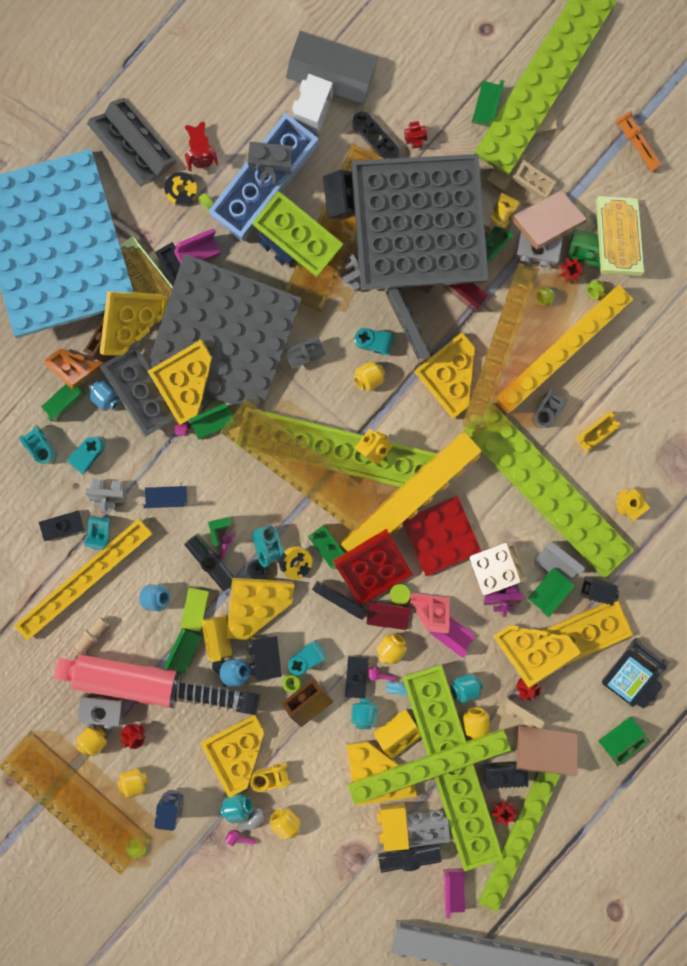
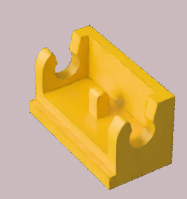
[574,411,621,453]

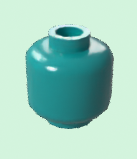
[451,673,483,703]
[351,699,378,730]
[220,793,253,824]

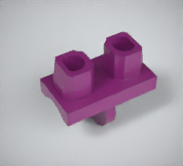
[483,584,523,617]

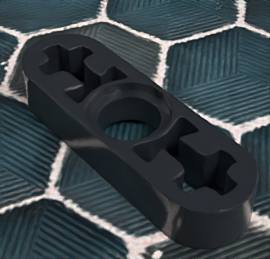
[353,111,399,159]
[312,581,368,620]

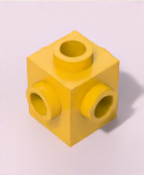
[355,428,392,466]
[614,488,650,521]

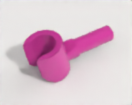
[175,421,189,436]
[220,529,236,559]
[368,667,396,681]
[225,830,255,846]

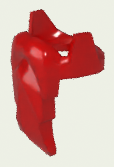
[185,121,218,171]

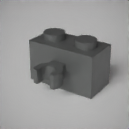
[247,141,293,185]

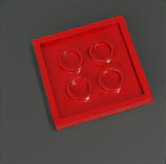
[402,496,482,576]
[333,529,413,606]

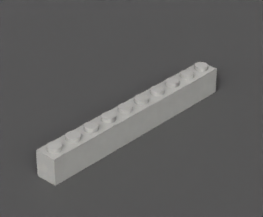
[391,920,598,966]

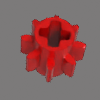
[404,121,427,149]
[558,258,584,283]
[516,678,542,702]
[120,723,146,750]
[491,798,518,827]

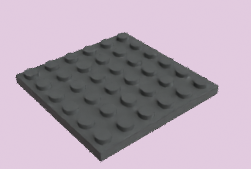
[351,154,489,290]
[148,254,303,411]

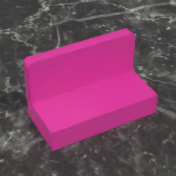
[174,228,221,264]
[429,616,475,658]
[443,869,465,919]

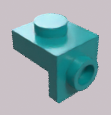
[84,515,111,550]

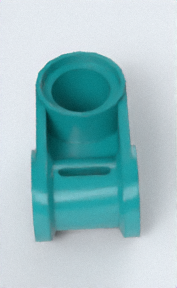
[354,328,395,356]
[19,425,57,464]
[66,436,105,475]
[252,525,284,567]
[288,640,328,675]

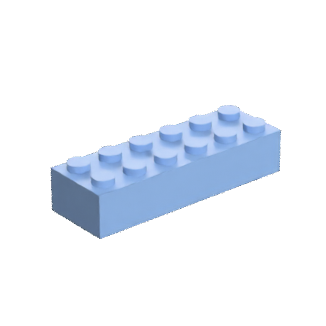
[208,113,319,242]

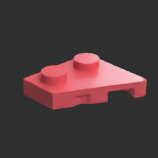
[409,593,450,633]

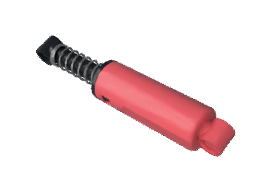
[53,655,261,715]

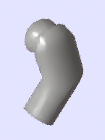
[238,808,265,831]

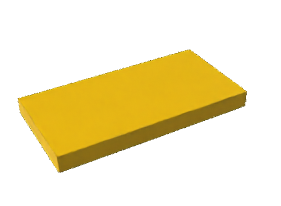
[541,600,633,666]

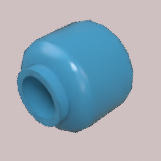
[90,380,121,411]
[139,584,170,612]
[220,659,250,687]

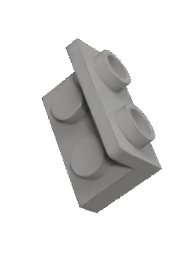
[406,809,450,847]

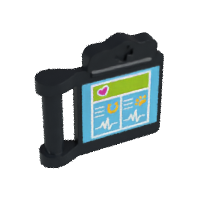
[601,638,669,708]

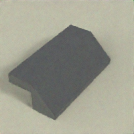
[286,30,379,104]
[87,97,177,187]

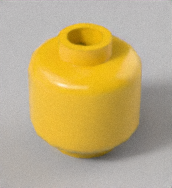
[353,361,385,392]
[377,633,407,664]
[463,707,490,739]
[76,726,107,758]
[117,768,149,798]
[270,808,300,840]

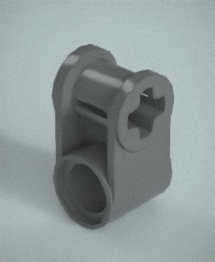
[532,388,568,428]

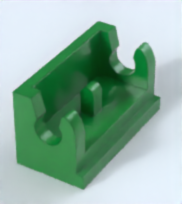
[485,226,514,265]
[308,525,345,569]

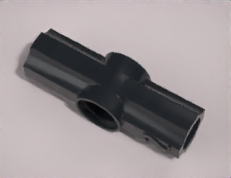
[184,533,235,592]
[378,844,442,873]

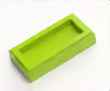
[180,587,209,632]

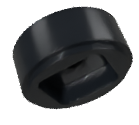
[247,559,269,579]

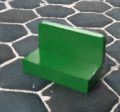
[471,79,505,127]
[567,229,600,267]
[41,384,86,422]
[188,403,236,439]
[208,516,235,546]
[528,568,575,618]
[163,628,202,674]
[599,717,650,767]

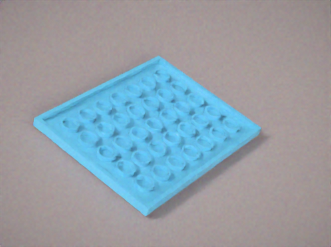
[0,149,134,339]

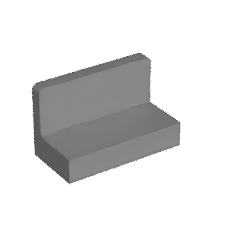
[535,541,585,581]

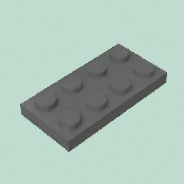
[384,288,431,364]
[100,346,176,438]

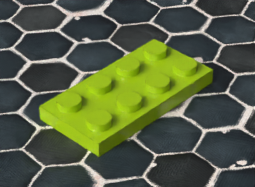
[252,191,343,278]

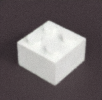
[292,74,333,135]

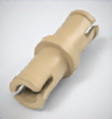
[72,617,109,655]

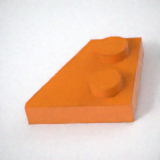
[44,349,103,390]

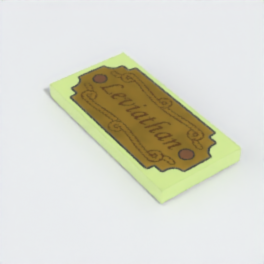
[596,196,644,276]
[120,236,173,327]

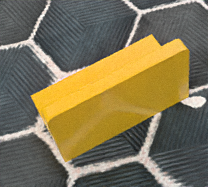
[201,615,232,662]
[373,710,421,759]

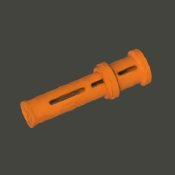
[615,111,662,172]

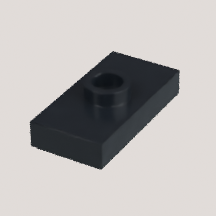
[155,242,181,285]
[38,510,85,542]
[345,655,369,699]

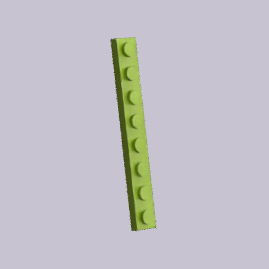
[347,729,511,805]
[478,772,561,912]

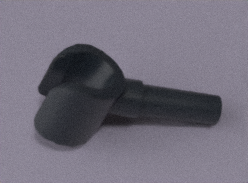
[212,659,226,687]

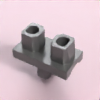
[284,336,326,369]

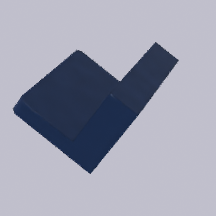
[143,486,188,508]

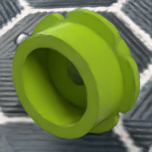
[586,280,606,300]
[536,286,554,306]
[282,673,302,693]

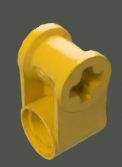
[490,193,520,228]
[251,762,291,792]

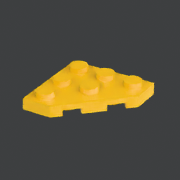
[100,291,168,356]
[414,332,475,419]
[148,340,213,425]
[226,578,295,640]
[493,625,581,689]
[200,715,265,797]
[347,740,417,806]

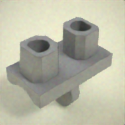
[339,253,361,291]
[85,479,127,514]

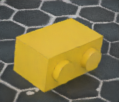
[377,802,409,851]

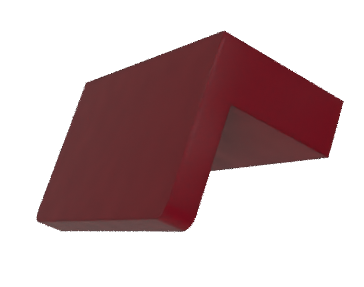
[443,283,489,312]
[366,600,411,630]

